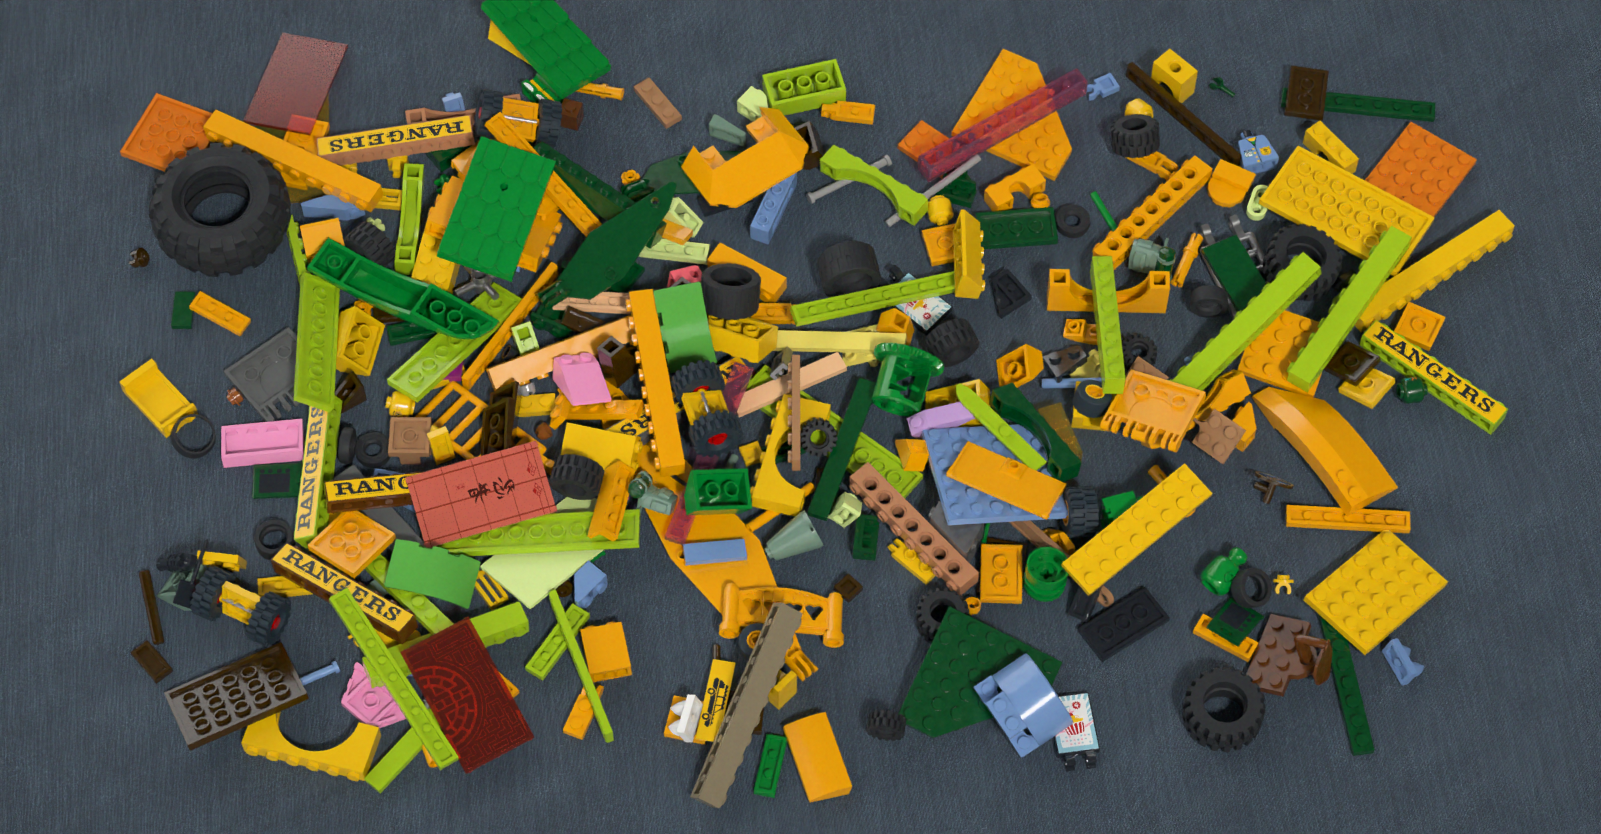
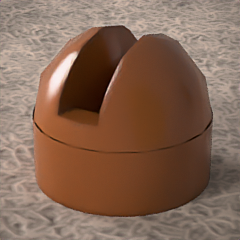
[535,422,553,440]

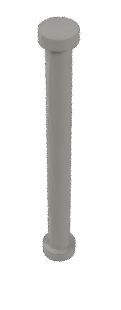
[806,155,892,204]

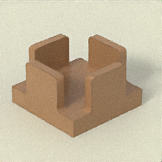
[388,417,432,465]

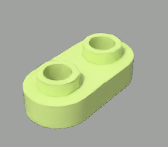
[1246,185,1268,221]

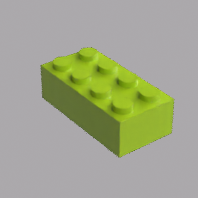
[762,59,846,116]

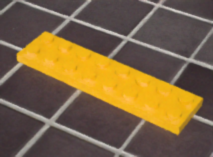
[1061,463,1212,596]

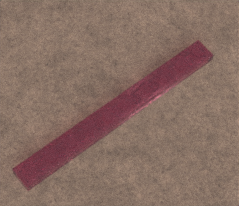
[665,362,754,546]

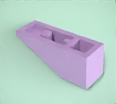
[907,402,975,440]

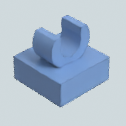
[442,92,465,112]

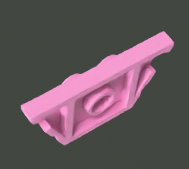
[341,662,406,729]

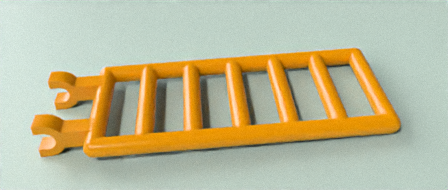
[415,381,554,475]

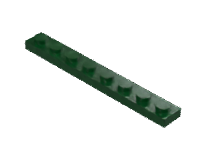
[1318,614,1375,756]

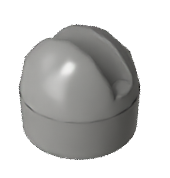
[520,382,536,396]

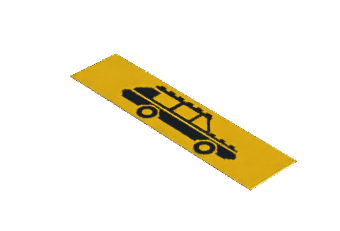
[695,659,736,742]

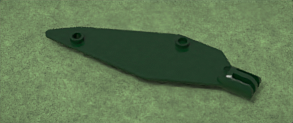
[620,151,743,202]
[536,181,677,310]

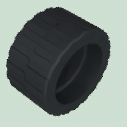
[817,241,881,297]
[701,263,761,320]

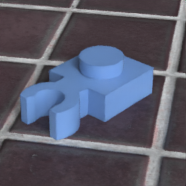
[1083,73,1120,101]

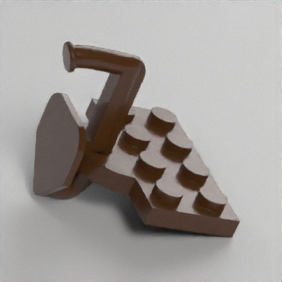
[1245,614,1333,697]

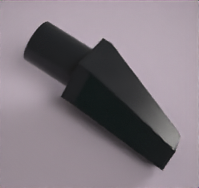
[1332,269,1356,292]

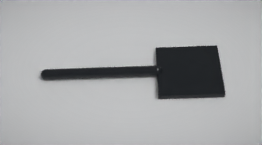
[173,539,208,609]

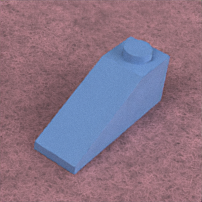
[301,195,365,221]

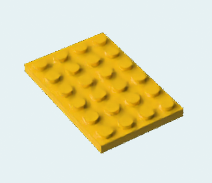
[1303,530,1448,655]

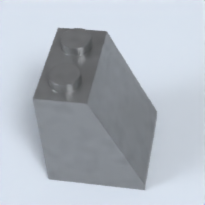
[928,501,984,563]

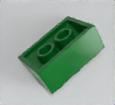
[684,468,752,515]

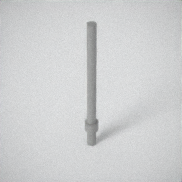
[885,154,981,228]

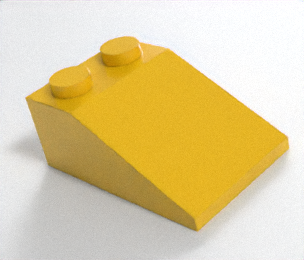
[925,379,990,428]

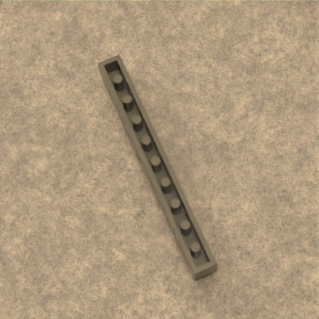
[690,603,803,809]

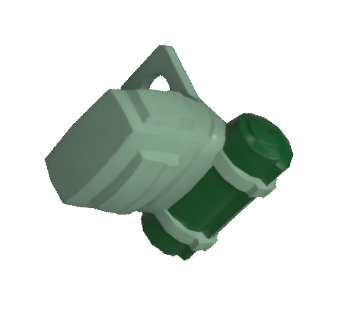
[1128,238,1176,281]
[628,471,678,517]

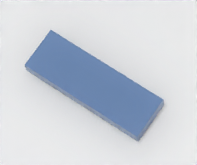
[683,539,747,566]

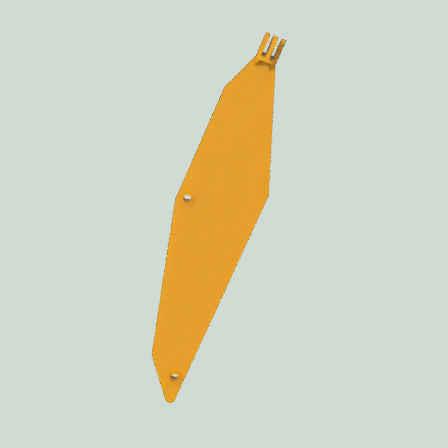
[602,380,818,682]

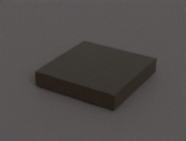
[1324,341,1381,386]

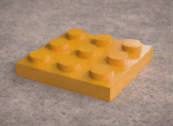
[308,511,396,579]

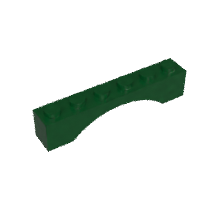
[989,383,1082,482]

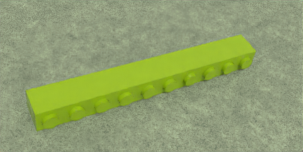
[1286,226,1412,393]
[1168,252,1321,391]

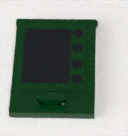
[252,463,303,499]
[1206,597,1264,647]

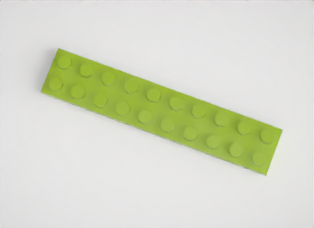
[740,365,923,498]
[436,509,641,556]

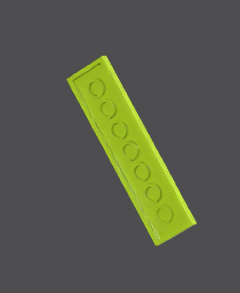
[293,272,340,412]
[387,282,522,403]

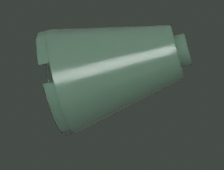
[764,510,824,561]

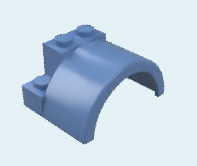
[974,653,1073,759]

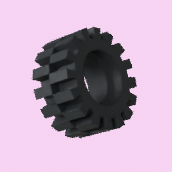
[1122,334,1157,370]
[800,417,837,457]
[866,710,906,741]

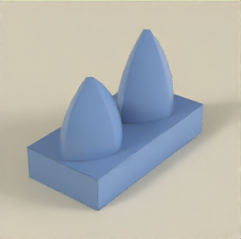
[1382,638,1424,686]

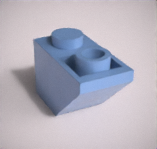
[574,560,608,609]

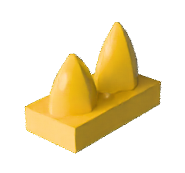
[427,425,455,465]

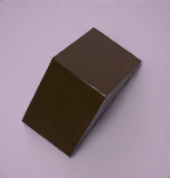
[335,371,367,414]

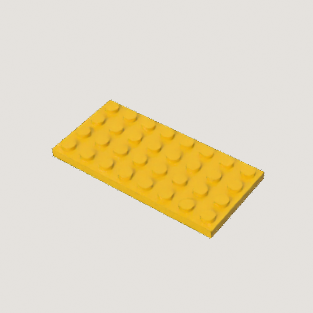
[1258,146,1435,276]

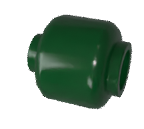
[1396,377,1428,404]

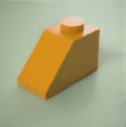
[895,439,929,472]

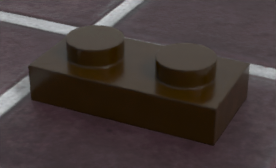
[560,305,604,334]

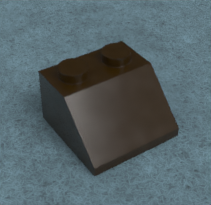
[795,121,825,170]

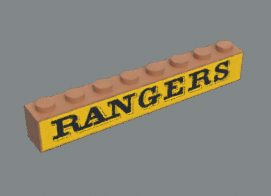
[317,115,475,166]

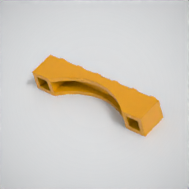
[1141,369,1251,449]

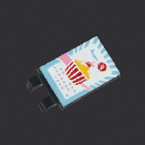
[876,265,953,335]
[1053,692,1100,772]

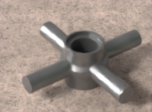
[454,266,499,300]

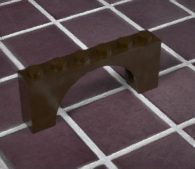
[597,277,691,389]

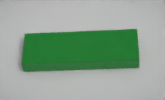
[754,734,788,798]

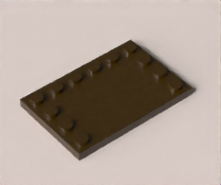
[164,642,309,751]

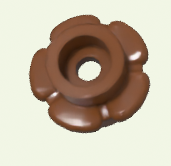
[226,387,244,406]

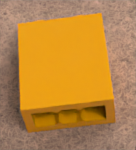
[580,622,632,683]

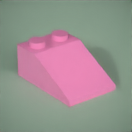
[553,353,611,406]

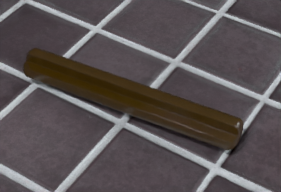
[139,570,164,645]

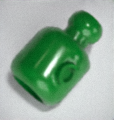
[1200,547,1248,596]

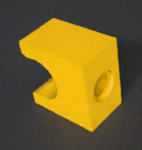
[1151,49,1198,103]
[768,669,797,710]

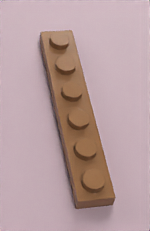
[788,355,800,471]

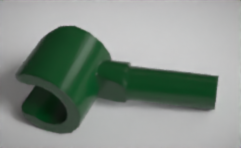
[1209,77,1235,97]

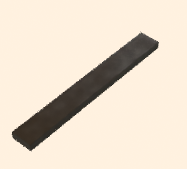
[1126,62,1241,166]

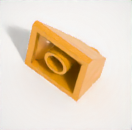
[996,344,1044,388]

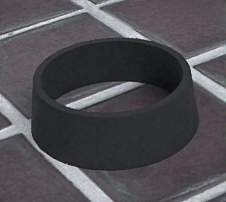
[171,414,216,458]

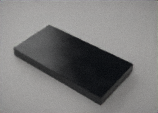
[1078,587,1170,662]

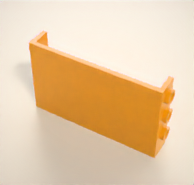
[425,176,563,273]

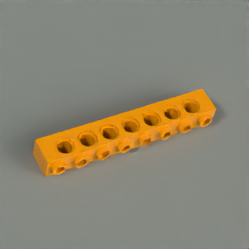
[1092,155,1213,270]

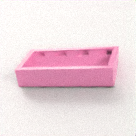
[221,419,305,468]

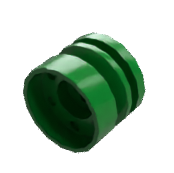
[1023,547,1068,602]

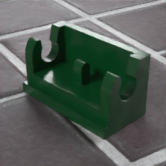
[853,514,879,561]

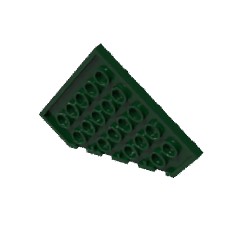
[898,606,1062,738]

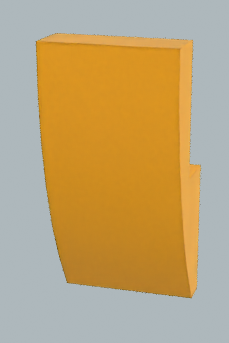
[1063,319,1098,345]

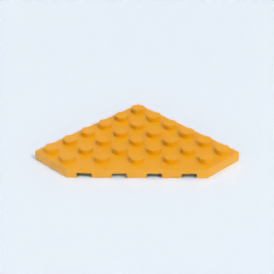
[951,49,1072,181]

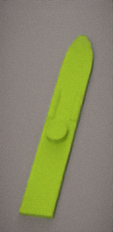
[956,383,1047,471]

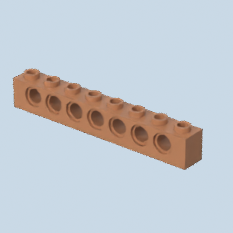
[849,462,979,595]

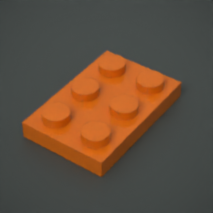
[898,120,967,179]

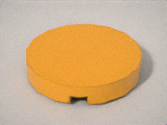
[1208,177,1246,207]

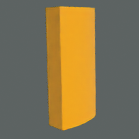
[783,712,852,803]

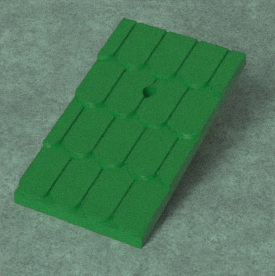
[481,0,611,99]
[437,136,556,282]

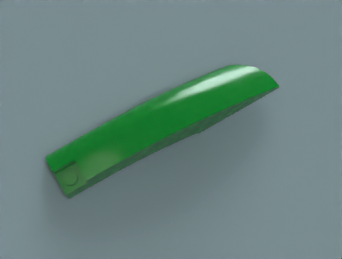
[307,238,500,339]

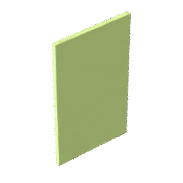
[480,497,603,609]

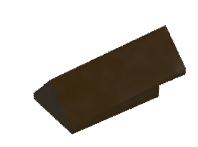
[481,381,522,457]

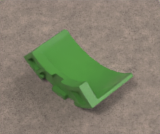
[654,282,717,373]
[384,539,481,609]

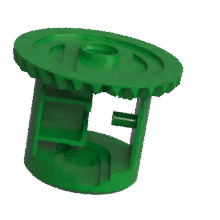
[871,343,945,417]

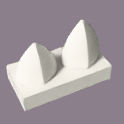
[668,695,703,743]

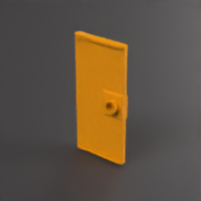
[946,441,1067,520]

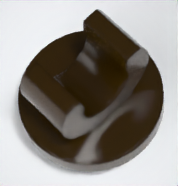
[129,248,150,268]
[555,578,573,597]

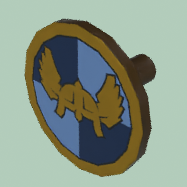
[1254,472,1294,504]

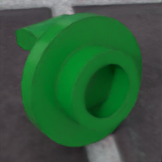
[434,174,451,195]

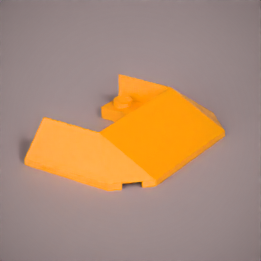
[681,107,809,208]

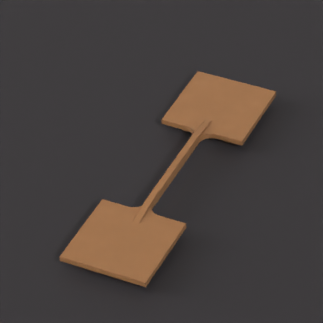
[1125,356,1246,464]

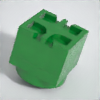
[1099,491,1143,528]

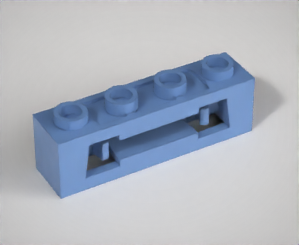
[750,173,797,245]

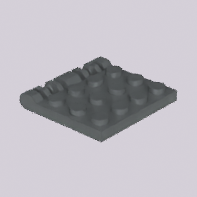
[224,327,301,422]

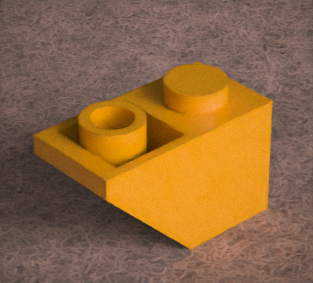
[876,308,914,346]
[1232,402,1257,452]

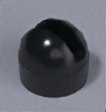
[502,345,519,361]

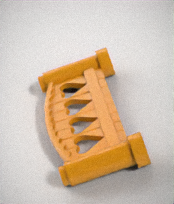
[719,583,844,648]

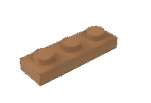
[634,77,682,129]

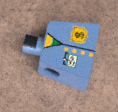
[1236,130,1279,174]

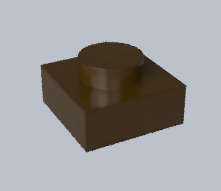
[834,573,863,603]

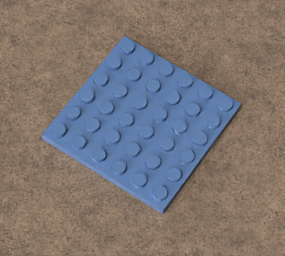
[921,424,1068,525]

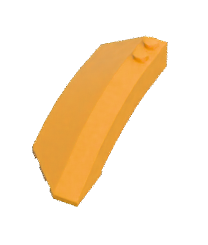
[1252,387,1398,516]

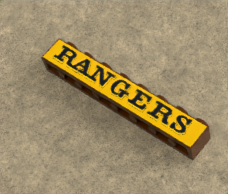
[324,470,433,514]
[271,543,418,645]

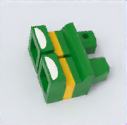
[521,72,563,104]

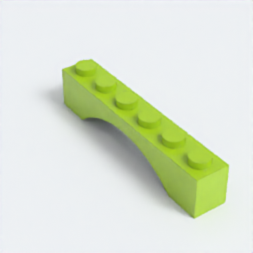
[820,145,928,226]
[395,163,425,276]

